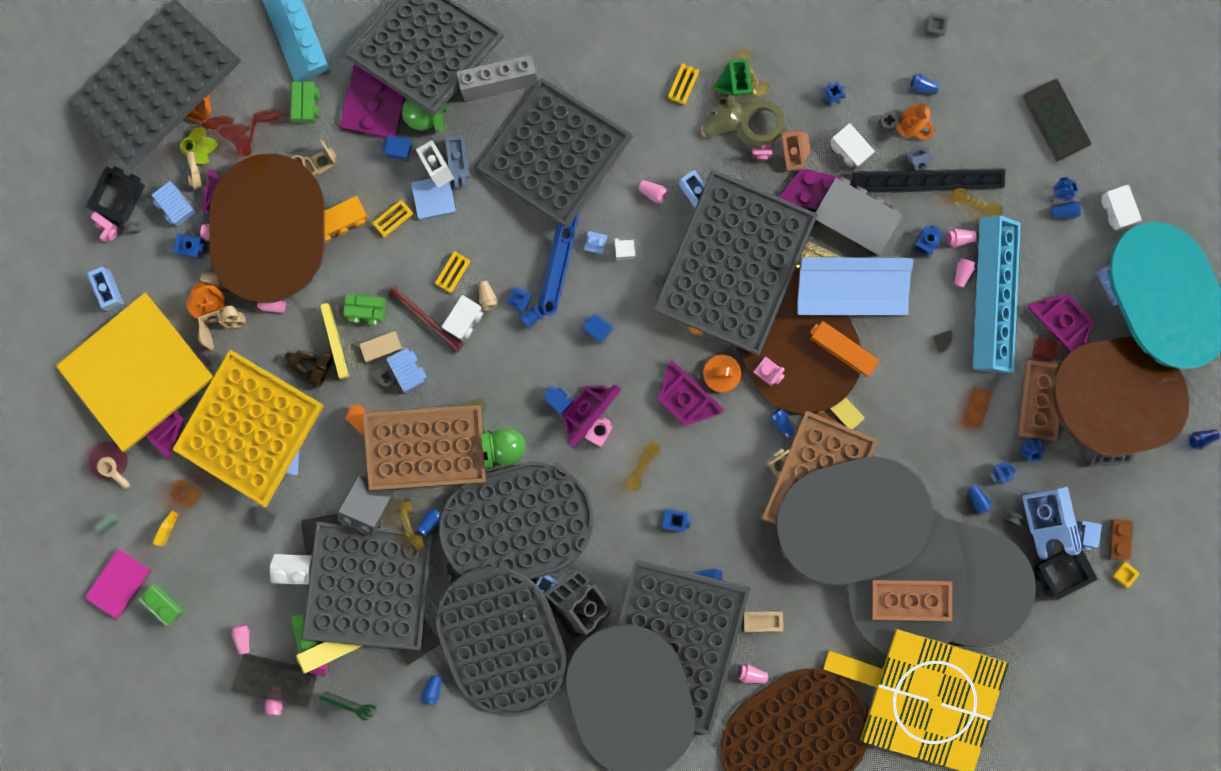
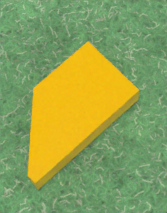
[152,511,179,546]

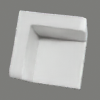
[615,238,635,261]

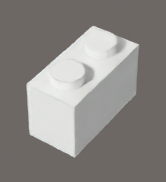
[830,123,875,170]
[416,140,455,188]
[1101,184,1142,231]
[442,295,484,341]
[270,554,312,585]

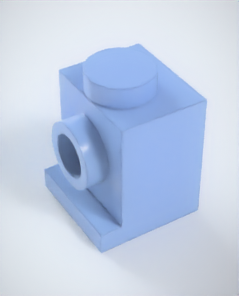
[1077,521,1102,551]

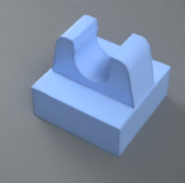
[584,231,607,255]

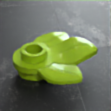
[180,127,218,165]

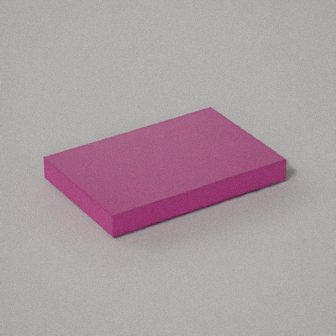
[85,549,151,619]

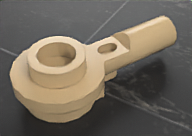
[187,152,201,190]
[96,457,130,489]

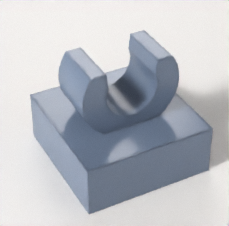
[906,147,932,170]

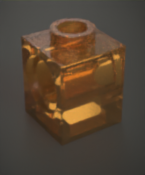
[169,479,203,509]

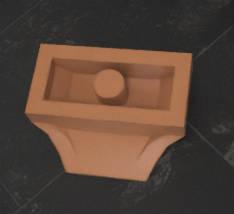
[780,129,811,171]

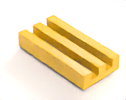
[668,63,700,106]
[372,199,414,238]
[435,251,471,294]

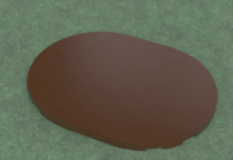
[209,154,325,303]
[736,267,861,414]
[1052,337,1189,457]
[721,668,869,771]

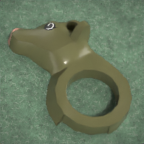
[701,95,786,149]

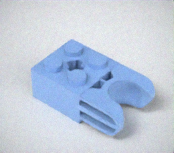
[1022,486,1081,560]

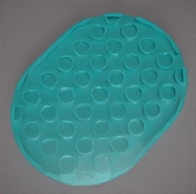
[1109,222,1221,370]

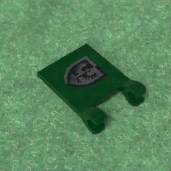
[319,691,376,721]

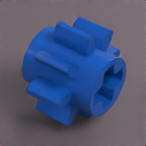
[822,81,846,105]
[1054,176,1078,202]
[1020,438,1046,462]
[990,461,1016,485]

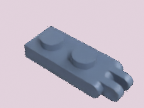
[445,135,470,188]

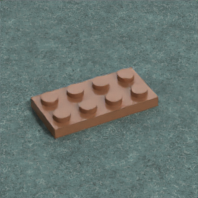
[1017,360,1060,442]
[872,580,952,621]

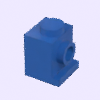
[913,225,943,257]
[173,233,206,259]
[543,385,574,415]
[662,509,691,532]

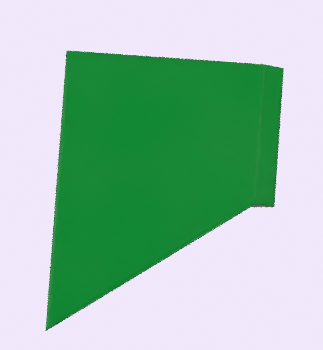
[712,58,752,96]

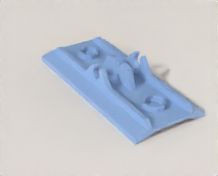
[797,257,914,315]

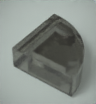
[933,329,953,354]

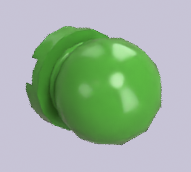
[402,99,447,132]
[481,427,526,469]

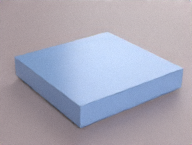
[411,178,456,220]

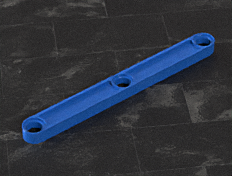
[538,211,580,316]

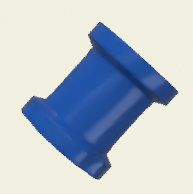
[518,305,544,330]

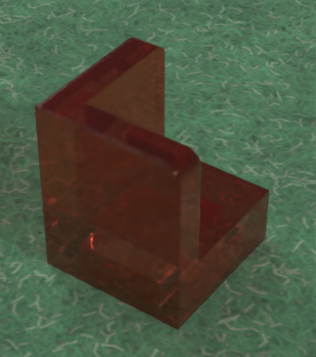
[1032,337,1061,362]

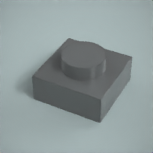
[926,13,949,37]
[249,506,277,532]

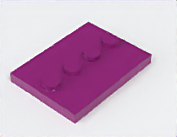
[339,64,405,138]

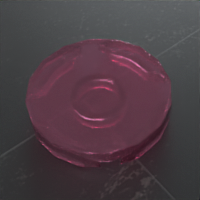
[88,442,128,480]

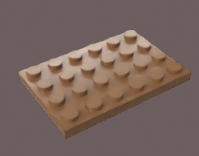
[363,404,486,490]
[762,410,878,525]

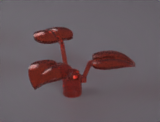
[201,109,287,157]

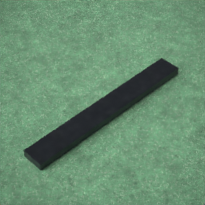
[852,168,1006,191]

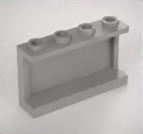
[457,55,538,102]
[816,176,903,256]

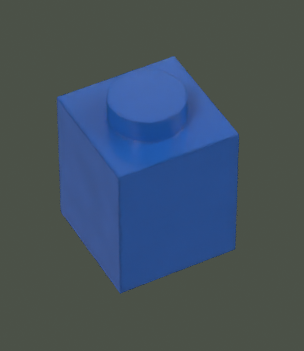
[382,135,413,162]
[582,313,613,344]

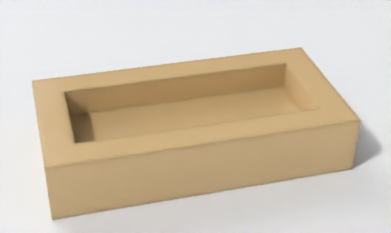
[359,331,403,362]
[744,611,783,632]

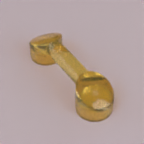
[735,48,770,97]
[951,188,1003,217]
[625,442,661,491]
[400,499,425,550]

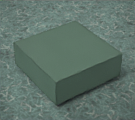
[94,514,119,532]

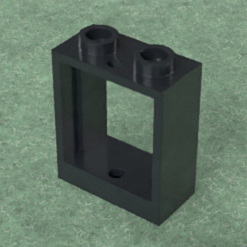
[86,166,146,224]
[1034,548,1098,601]

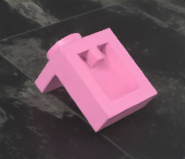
[751,134,772,161]
[90,212,119,243]
[753,357,785,386]

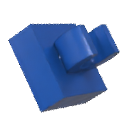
[507,286,532,312]

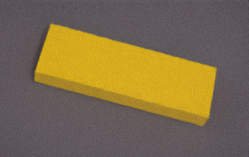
[823,650,882,688]

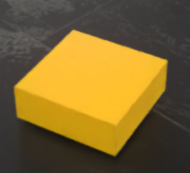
[1111,561,1140,588]

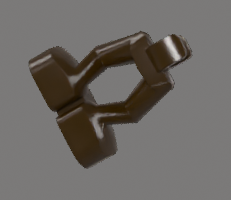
[285,350,334,389]

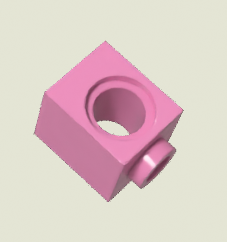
[585,416,613,448]

